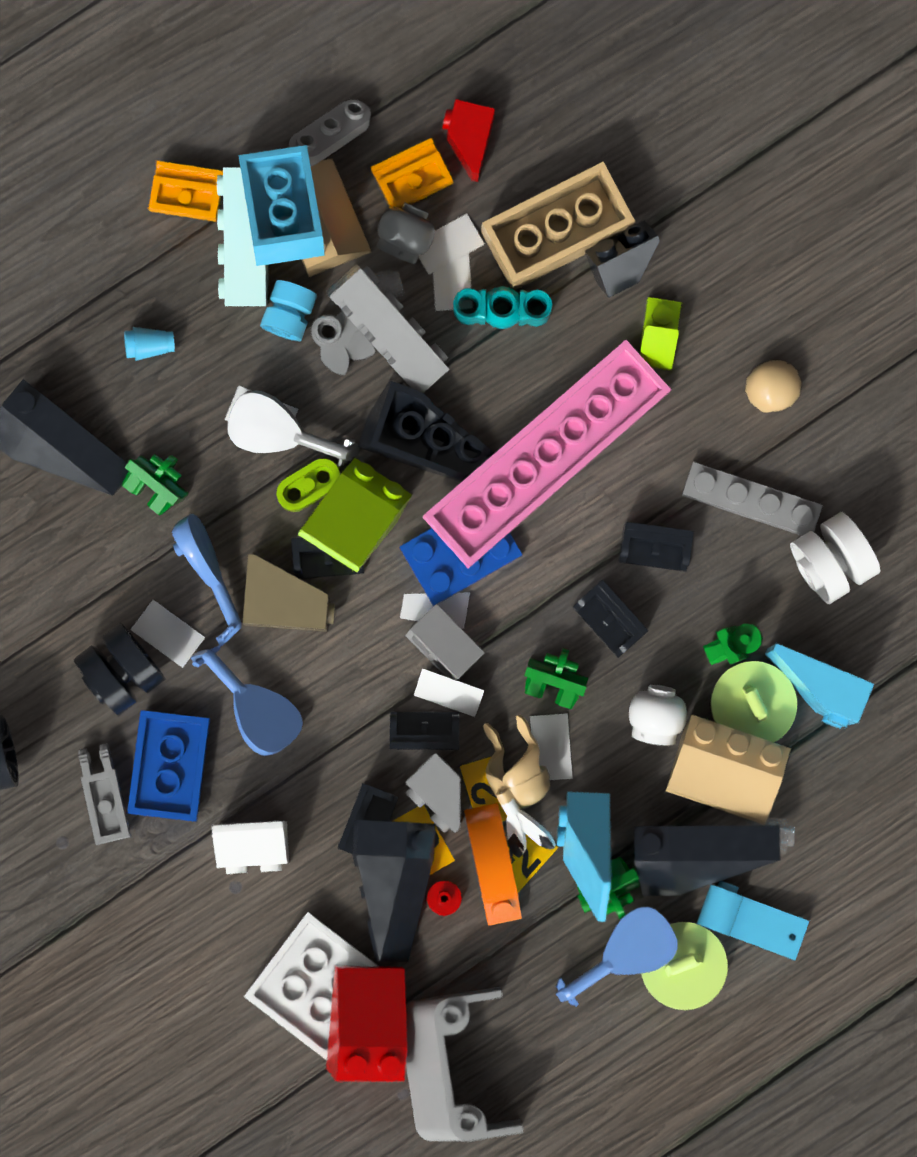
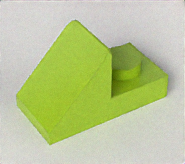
[639,297,682,371]

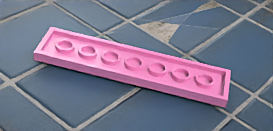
[423,340,671,569]

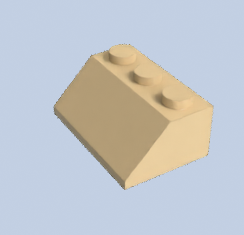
[301,159,371,277]
[666,715,791,825]

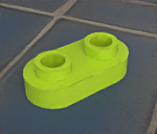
[277,459,340,512]

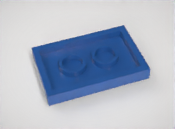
[400,528,522,607]
[127,710,210,822]

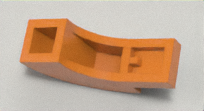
[464,803,522,926]

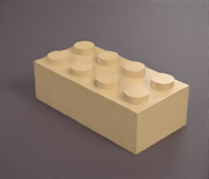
[481,162,635,290]

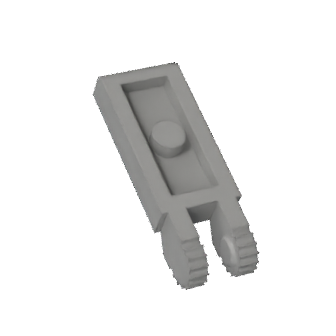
[78,743,131,845]

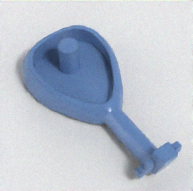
[172,514,242,647]
[191,645,303,756]
[556,906,678,1007]

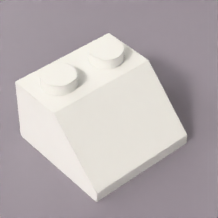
[212,821,289,874]

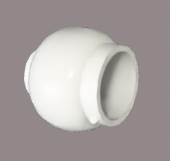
[629,685,687,745]

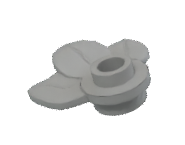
[311,311,375,375]

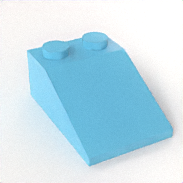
[238,145,325,266]
[765,643,874,729]
[557,792,611,921]

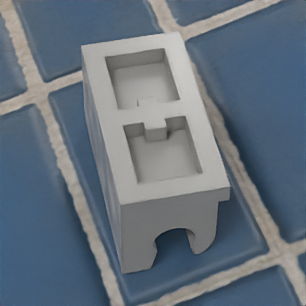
[405,604,484,681]

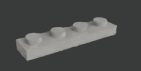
[681,462,823,536]

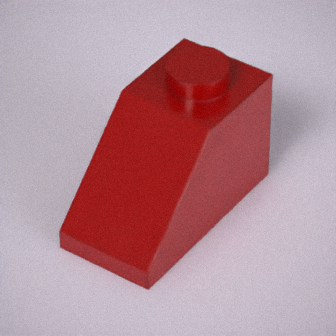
[442,99,495,182]

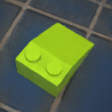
[298,458,412,572]

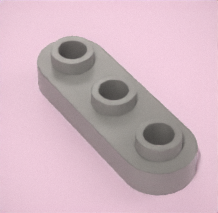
[289,100,371,166]

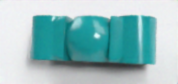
[453,286,552,329]

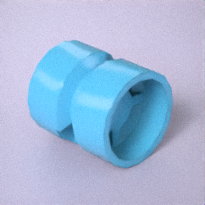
[260,280,317,341]

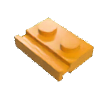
[371,138,453,208]
[149,161,223,222]

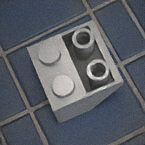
[405,753,460,833]

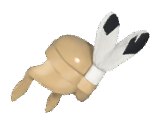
[483,715,556,857]

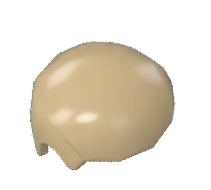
[746,360,802,413]

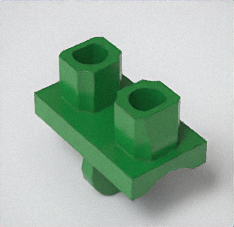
[122,454,189,515]
[703,623,763,665]
[524,648,588,709]
[577,857,640,920]

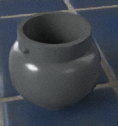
[376,202,434,264]

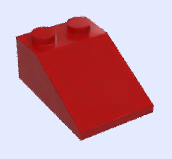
[326,966,407,1082]

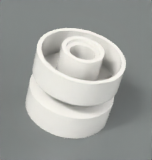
[790,512,880,604]

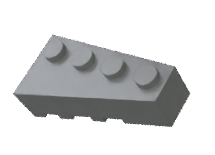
[326,264,449,393]

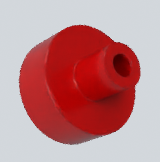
[427,881,462,916]

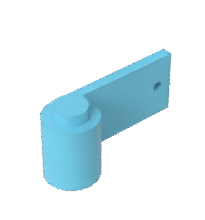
[696,881,809,960]

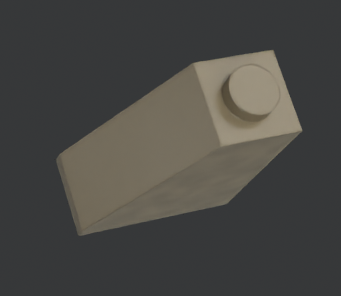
[243,554,335,632]

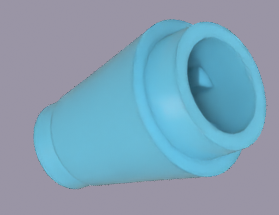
[124,327,174,361]

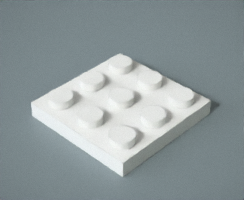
[244,912,380,1060]

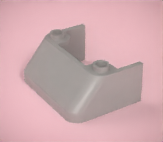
[406,987,523,1141]

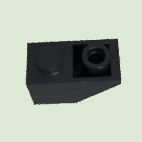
[585,220,660,298]

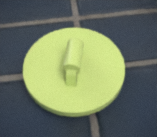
[711,661,797,742]
[641,922,728,1010]

